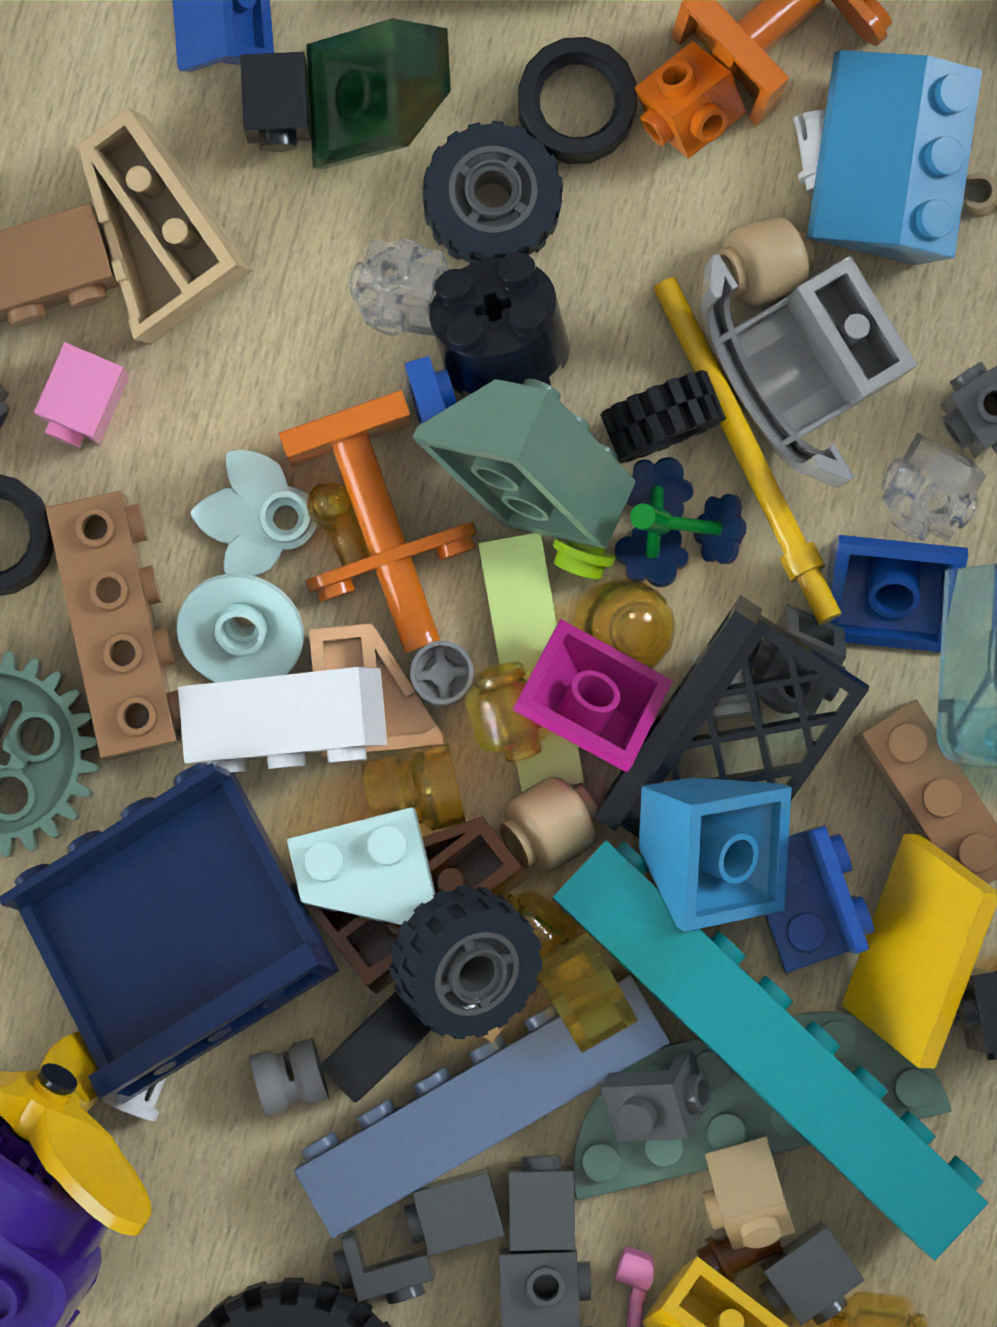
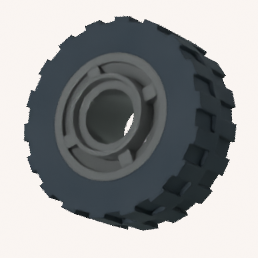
[423,121,563,265]
[389,885,543,1039]

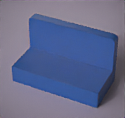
[172,0,274,72]

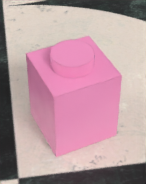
[34,342,130,448]

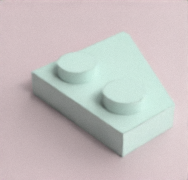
[287,807,435,925]

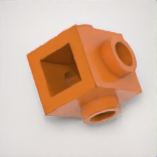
[635,41,746,159]

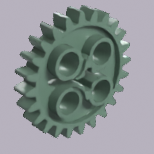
[0,651,101,857]

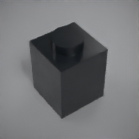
[240,52,311,152]

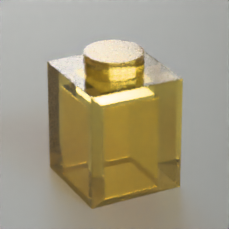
[538,932,638,1053]

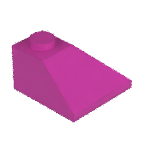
[512,619,673,773]

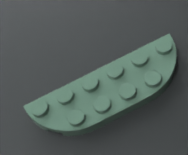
[573,1011,952,1201]

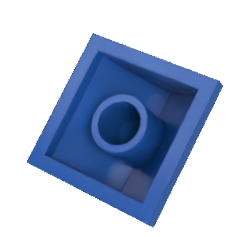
[827,535,968,653]

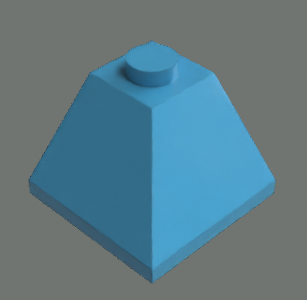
[639,777,792,932]

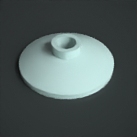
[176,573,304,683]

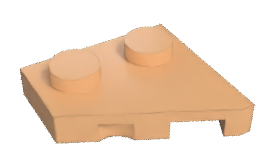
[309,623,444,758]

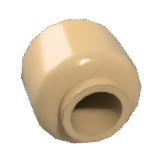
[717,216,815,307]
[500,777,597,872]

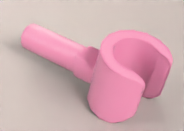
[614,1247,655,1327]

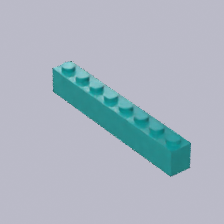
[551,840,989,1261]

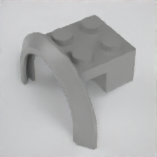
[701,253,917,487]

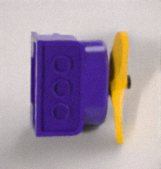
[0,1031,151,1327]

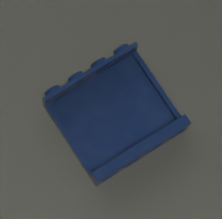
[0,763,340,1104]

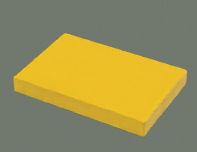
[841,834,997,1068]

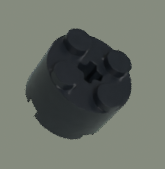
[429,252,569,396]

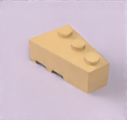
[77,107,253,344]

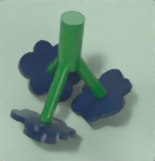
[614,457,747,587]

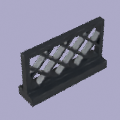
[594,595,869,838]

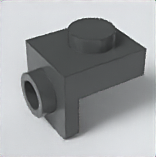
[600,1050,710,1142]
[333,1230,435,1304]

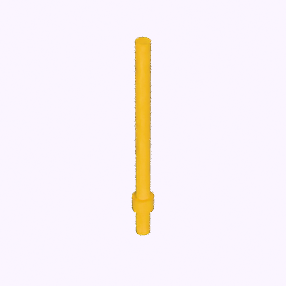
[653,277,842,625]

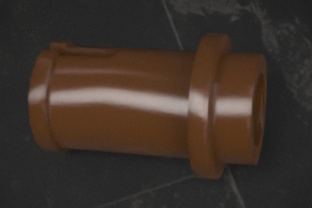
[696,1235,783,1283]

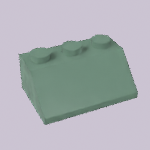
[412,379,636,549]

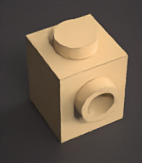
[702,1136,795,1250]

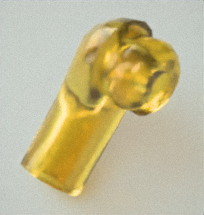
[307,482,370,566]

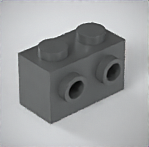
[499,1245,592,1327]

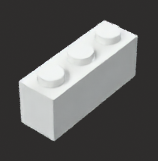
[178,667,388,773]

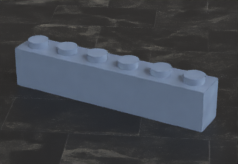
[294,970,670,1239]

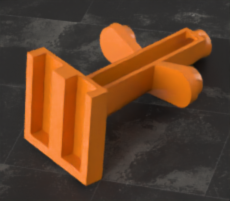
[671,0,892,127]
[278,390,477,654]

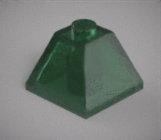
[306,18,451,170]

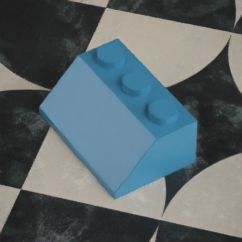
[806,50,982,265]

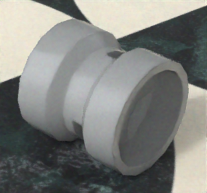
[410,641,474,708]
[250,1038,329,1117]

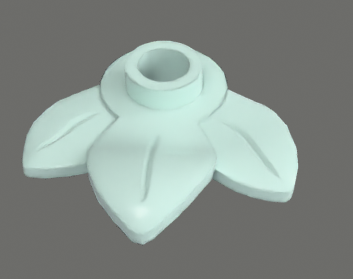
[191,450,318,576]

